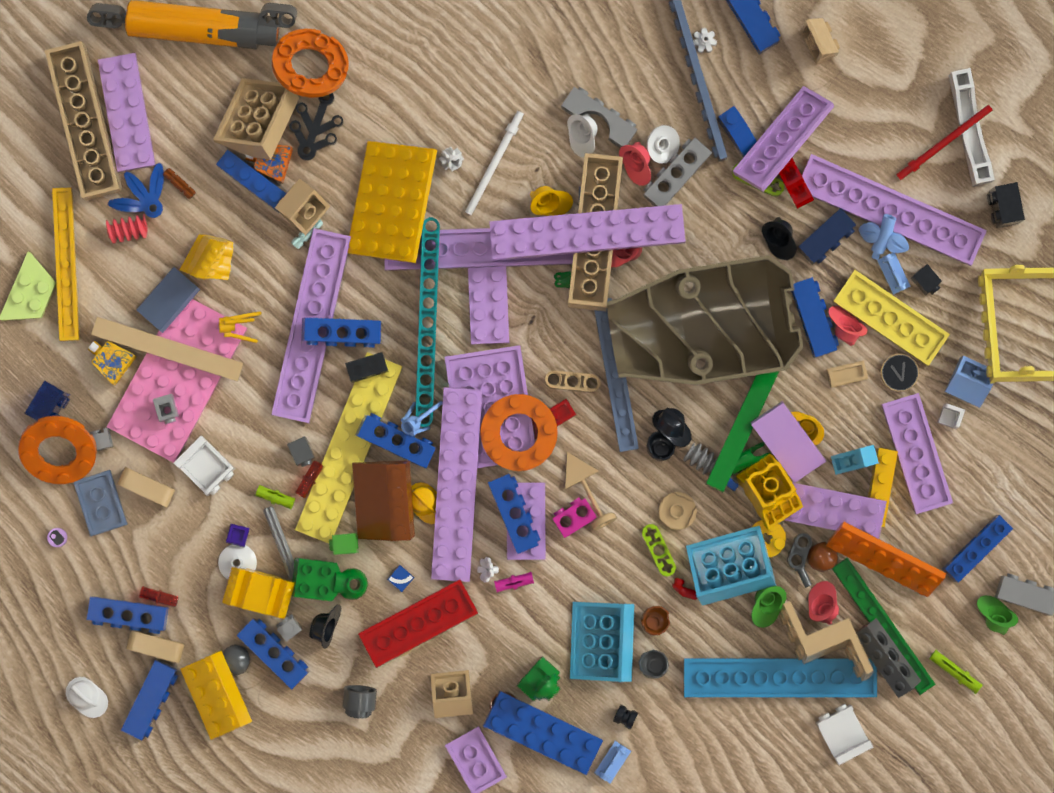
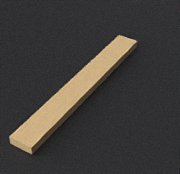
[91,317,244,382]

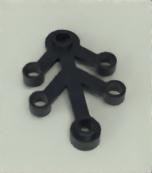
[289,93,344,161]

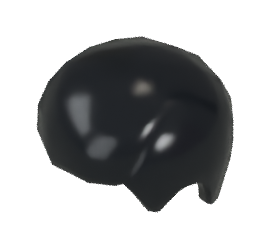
[646,431,676,461]

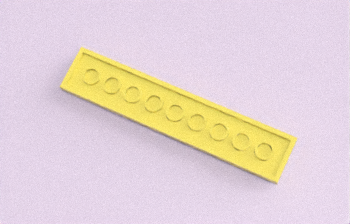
[295,352,403,544]

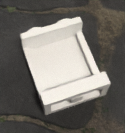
[174,436,235,496]

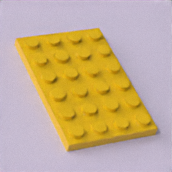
[348,141,437,263]

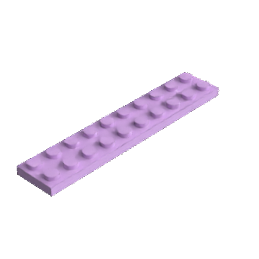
[802,154,987,266]
[489,204,686,261]
[271,228,351,423]
[384,228,574,271]
[431,387,482,582]

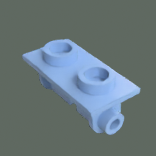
[877,253,911,295]
[594,741,631,784]

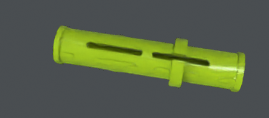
[929,650,983,694]

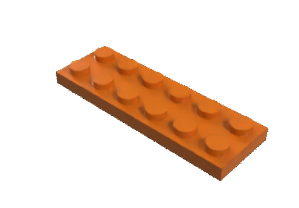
[826,521,946,597]

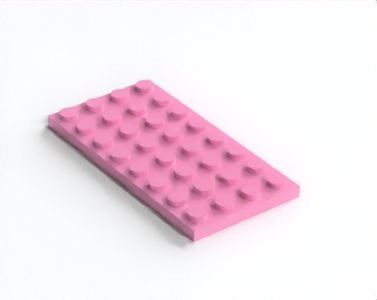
[107,299,248,463]

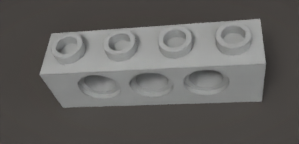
[643,138,712,206]

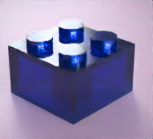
[24,380,70,421]

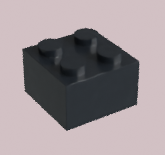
[987,182,1025,228]

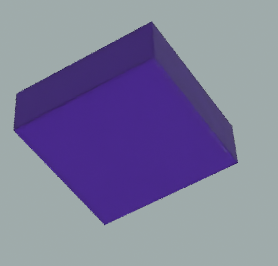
[226,524,250,548]

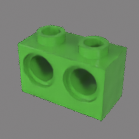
[329,533,359,555]

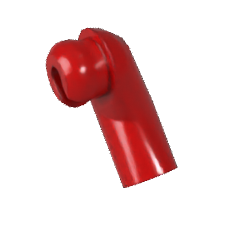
[672,577,697,600]

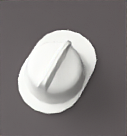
[567,114,598,158]
[66,677,108,718]

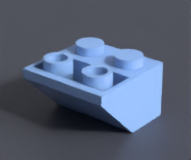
[945,356,993,408]

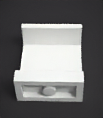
[816,704,873,765]

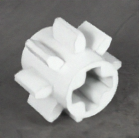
[439,146,464,171]

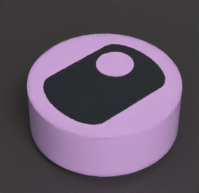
[47,528,67,547]

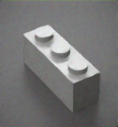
[995,573,1054,616]

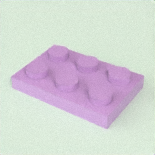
[445,726,507,793]

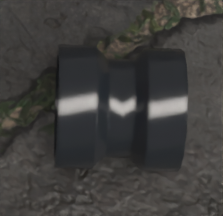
[613,704,638,730]

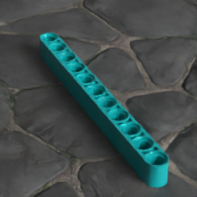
[416,217,440,427]

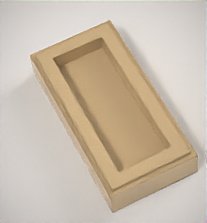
[826,360,868,388]

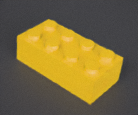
[180,651,252,740]

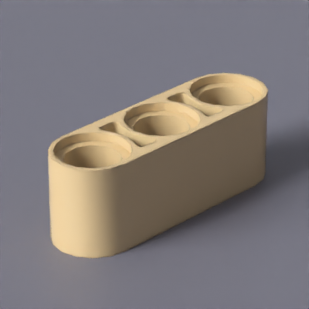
[545,371,600,393]
[117,467,175,507]
[126,630,185,663]

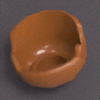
[807,542,839,572]
[641,606,670,635]

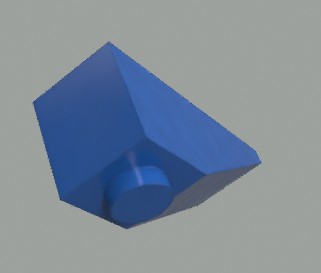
[717,106,757,158]

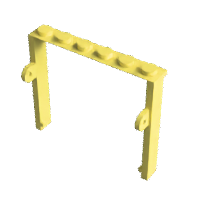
[978,265,1054,384]

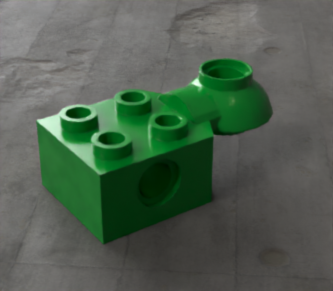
[292,558,368,601]
[517,656,560,701]

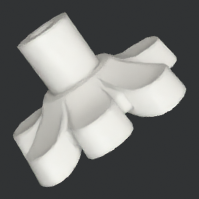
[693,28,717,53]
[477,557,499,583]

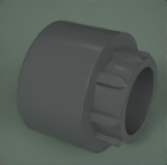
[342,685,377,718]

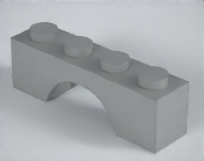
[561,87,638,148]

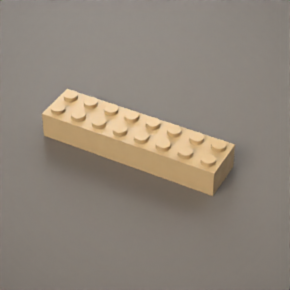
[45,41,122,201]
[568,153,623,311]

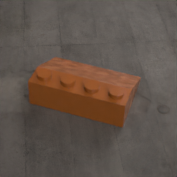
[352,460,415,541]

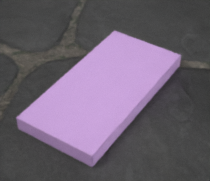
[751,401,826,483]

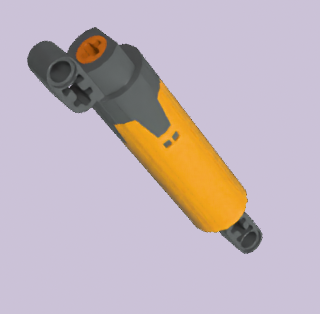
[87,0,298,49]

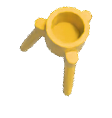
[219,311,261,343]

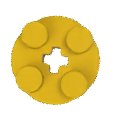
[751,520,786,558]

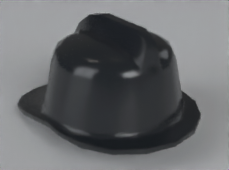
[762,217,797,260]
[652,408,692,447]
[309,604,341,649]

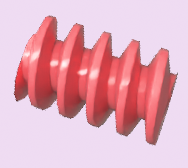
[106,214,148,244]

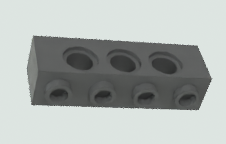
[856,618,921,698]

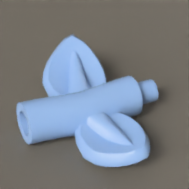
[859,214,909,260]

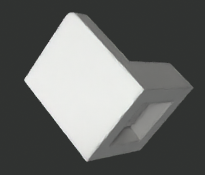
[938,404,965,429]

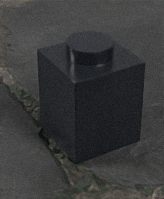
[911,264,942,295]

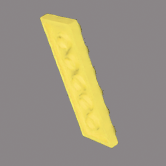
[833,270,950,366]

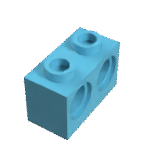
[831,445,879,475]

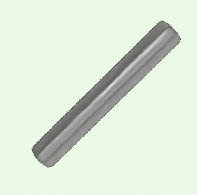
[263,506,294,580]

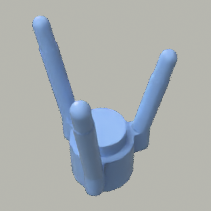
[400,401,443,437]

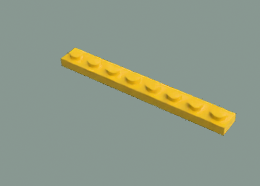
[52,187,80,341]

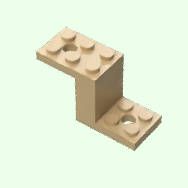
[779,601,873,681]

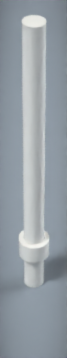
[465,111,524,215]

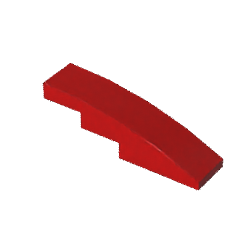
[779,158,814,209]

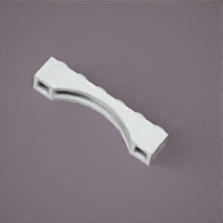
[948,68,995,187]

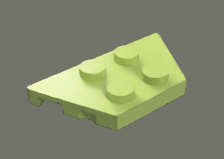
[0,252,57,321]

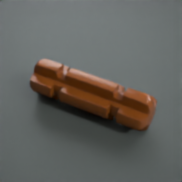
[163,168,196,199]

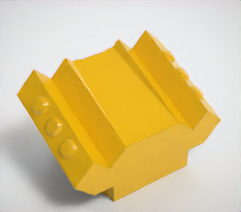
[179,234,234,280]
[736,454,803,529]
[222,567,295,619]

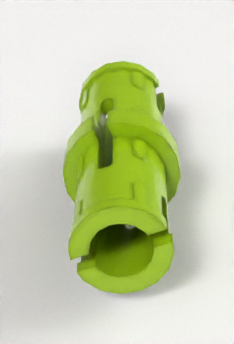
[255,485,296,509]

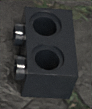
[345,352,389,383]

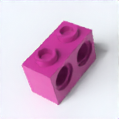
[552,497,597,538]

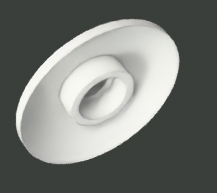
[647,125,680,163]
[218,545,257,579]

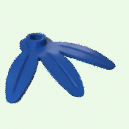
[108,163,164,218]

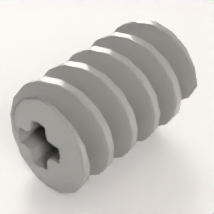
[683,442,718,475]

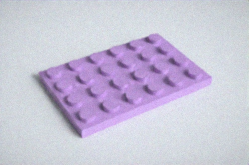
[445,345,535,468]

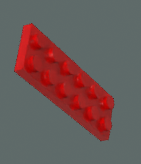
[358,580,478,668]

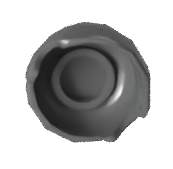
[223,645,250,676]
[639,650,669,679]

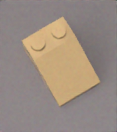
[800,18,840,65]

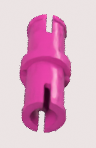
[494,572,534,593]

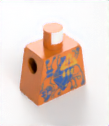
[245,145,293,184]

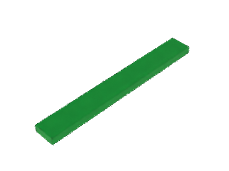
[705,371,779,493]
[832,558,936,695]

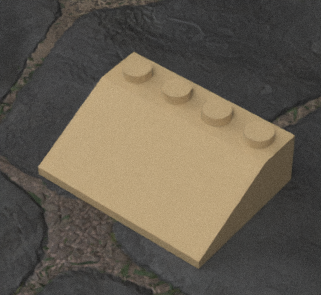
[213,78,299,160]

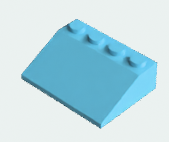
[686,525,776,606]
[570,602,635,682]

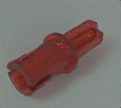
[295,461,323,498]
[139,586,179,607]

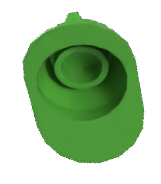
[751,586,786,628]
[977,595,1018,635]

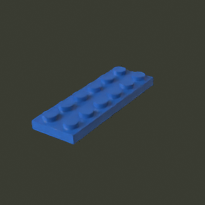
[483,691,603,775]

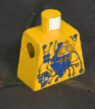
[88,341,137,385]

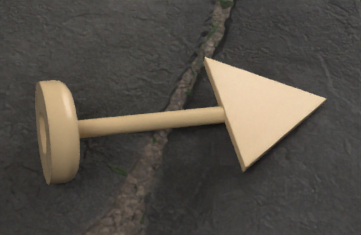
[565,452,617,531]

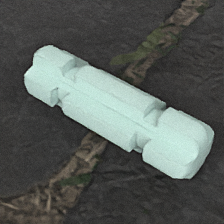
[291,219,323,249]

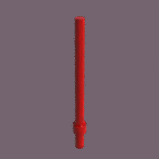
[896,104,993,180]

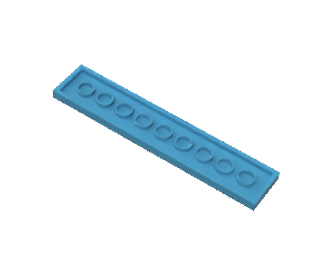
[684,658,877,697]

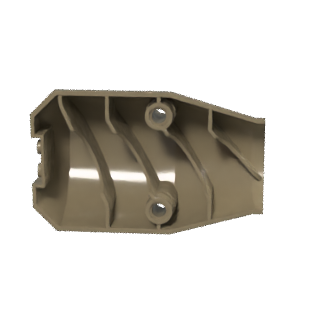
[607,255,803,385]

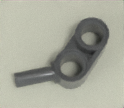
[787,533,812,588]

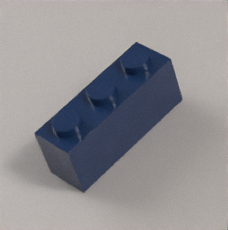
[797,208,856,265]

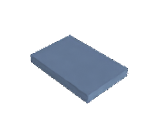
[137,267,200,333]
[73,470,128,536]

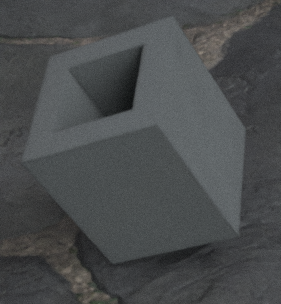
[287,436,315,467]

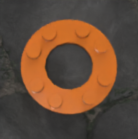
[272,29,349,98]
[481,394,557,471]
[18,416,97,484]

